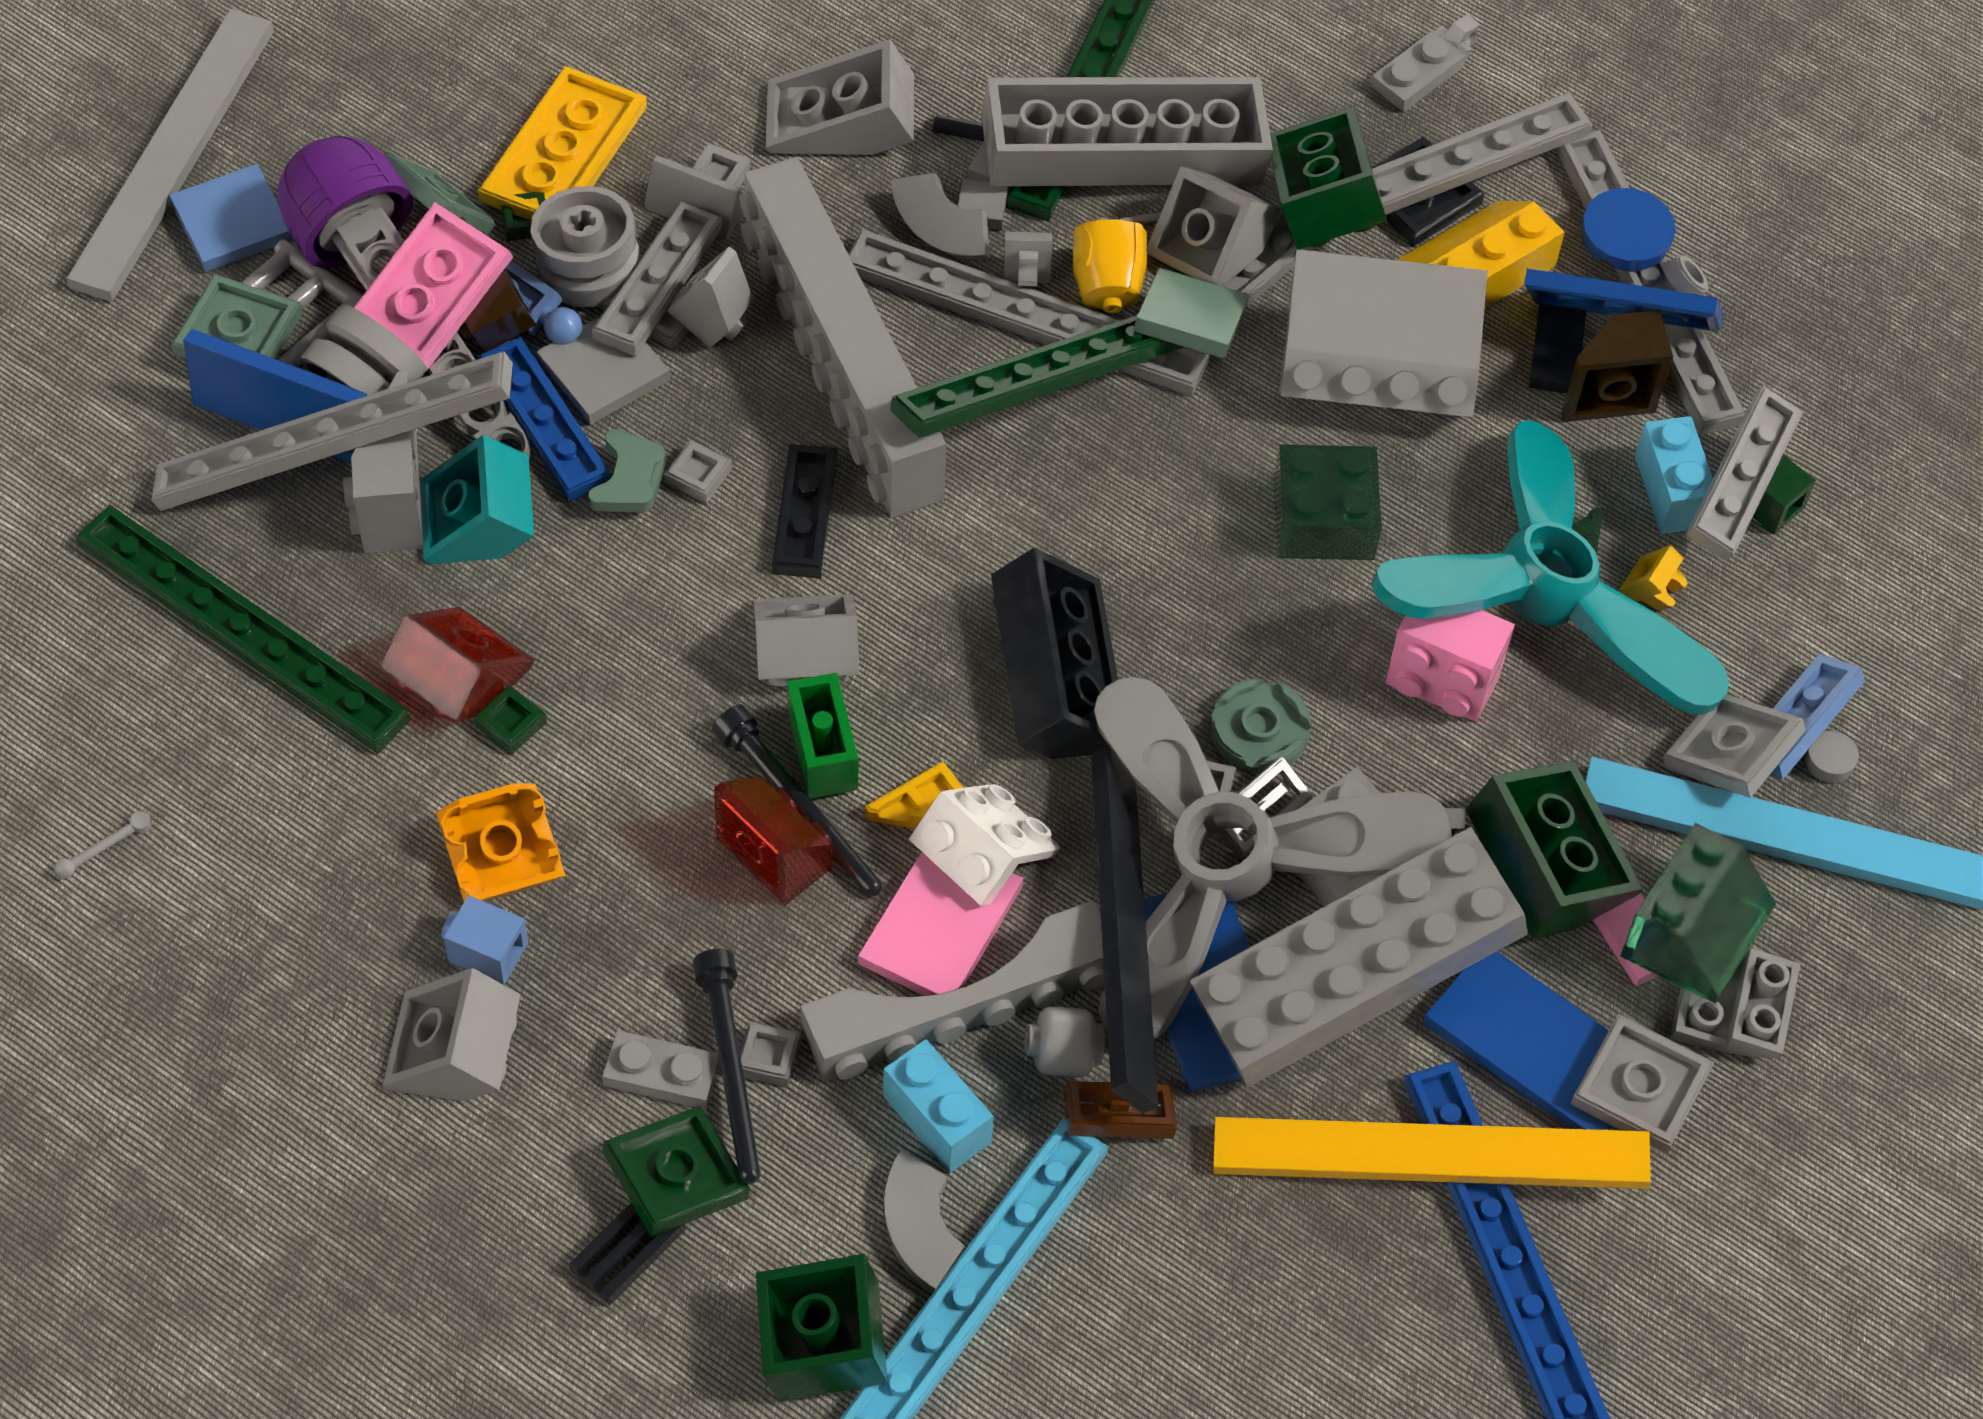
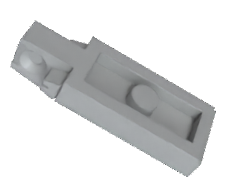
[1370,14,1480,112]

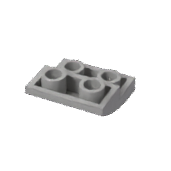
[1669,941,1801,1058]

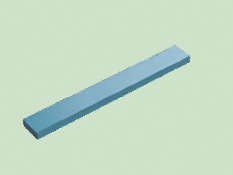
[1585,757,1983,910]
[840,1118,1108,1419]

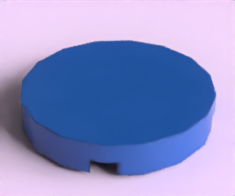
[1580,188,1676,271]

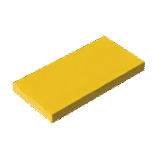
[478,66,647,220]

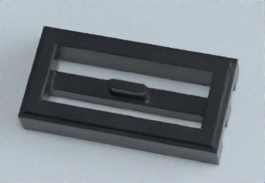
[569,1203,686,1305]

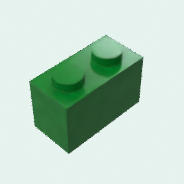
[787,673,859,799]

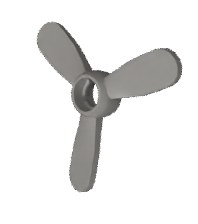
[1094,677,1452,1039]

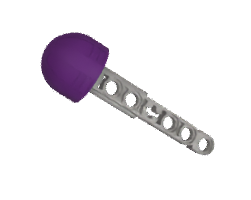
[278,136,531,459]

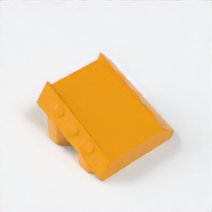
[436,783,566,902]

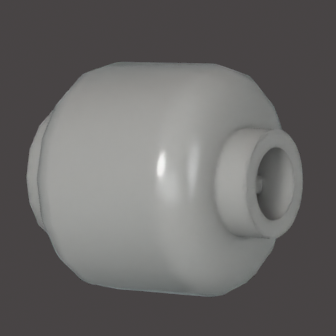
[1024,1007,1105,1078]

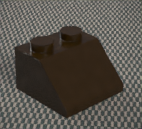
[1561,310,1673,422]

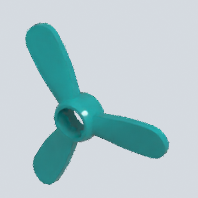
[1371,420,1729,715]

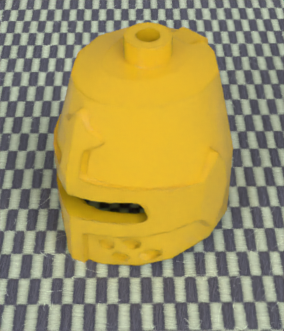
[1073,219,1147,313]

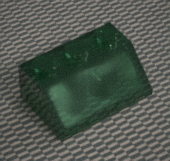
[1620,823,1776,1004]

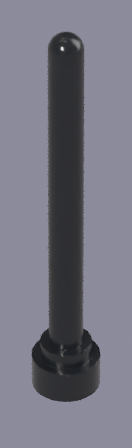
[712,704,882,897]
[692,949,761,1184]

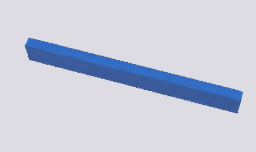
[1404,1061,1610,1419]

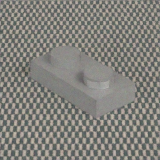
[602,1030,720,1110]

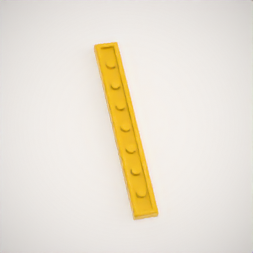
[1214,1117,1651,1189]

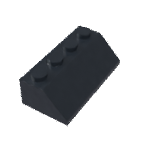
[991,547,1118,759]

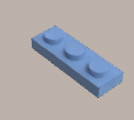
[1770,654,1865,780]

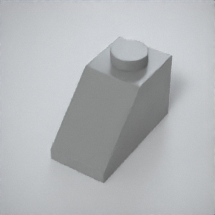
[667,246,753,348]

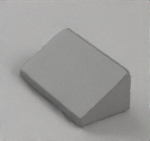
[645,156,741,240]

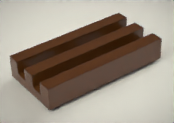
[1063,1081,1177,1139]

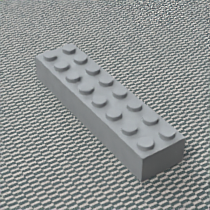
[740,157,947,518]

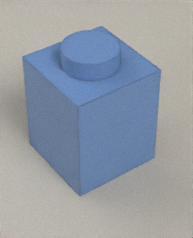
[441,895,528,985]

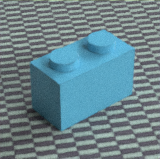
[1634,416,1713,534]
[883,1039,994,1174]

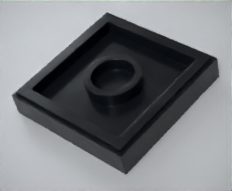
[1373,136,1484,247]

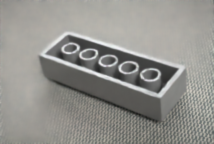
[981,77,1273,186]
[1190,827,1528,1088]

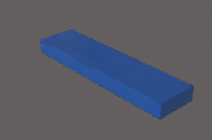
[478,337,611,503]

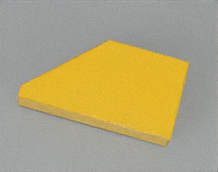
[864,761,964,829]

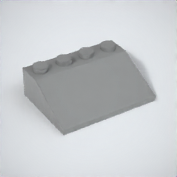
[1279,249,1488,417]

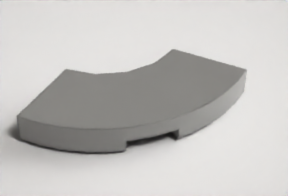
[891,173,990,260]
[884,1149,964,1294]

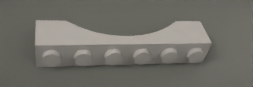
[800,900,1105,1083]

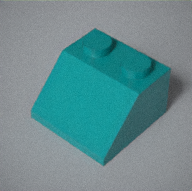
[419,435,534,564]

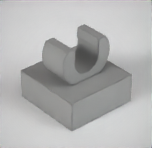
[1003,231,1052,287]

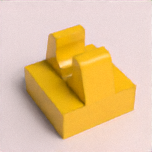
[1619,545,1688,611]

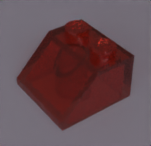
[381,607,535,722]
[714,777,832,906]

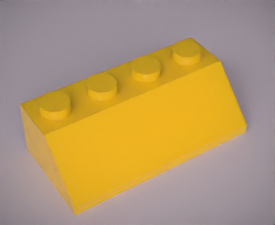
[1397,201,1565,309]

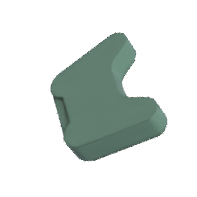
[589,429,666,512]

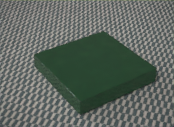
[602,1106,750,1237]

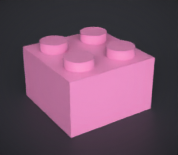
[1385,610,1515,723]

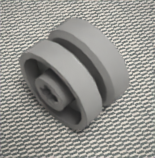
[530,186,641,307]
[300,304,427,396]

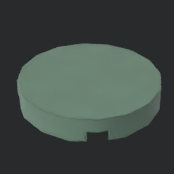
[1210,679,1311,773]

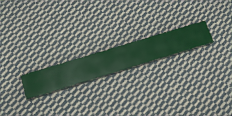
[1006,0,1156,222]
[890,315,1184,438]
[76,505,411,754]

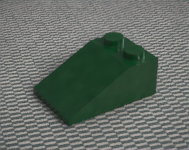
[1270,106,1387,249]

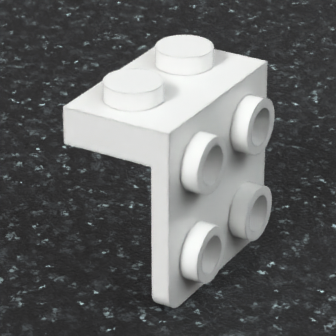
[909,784,1060,906]

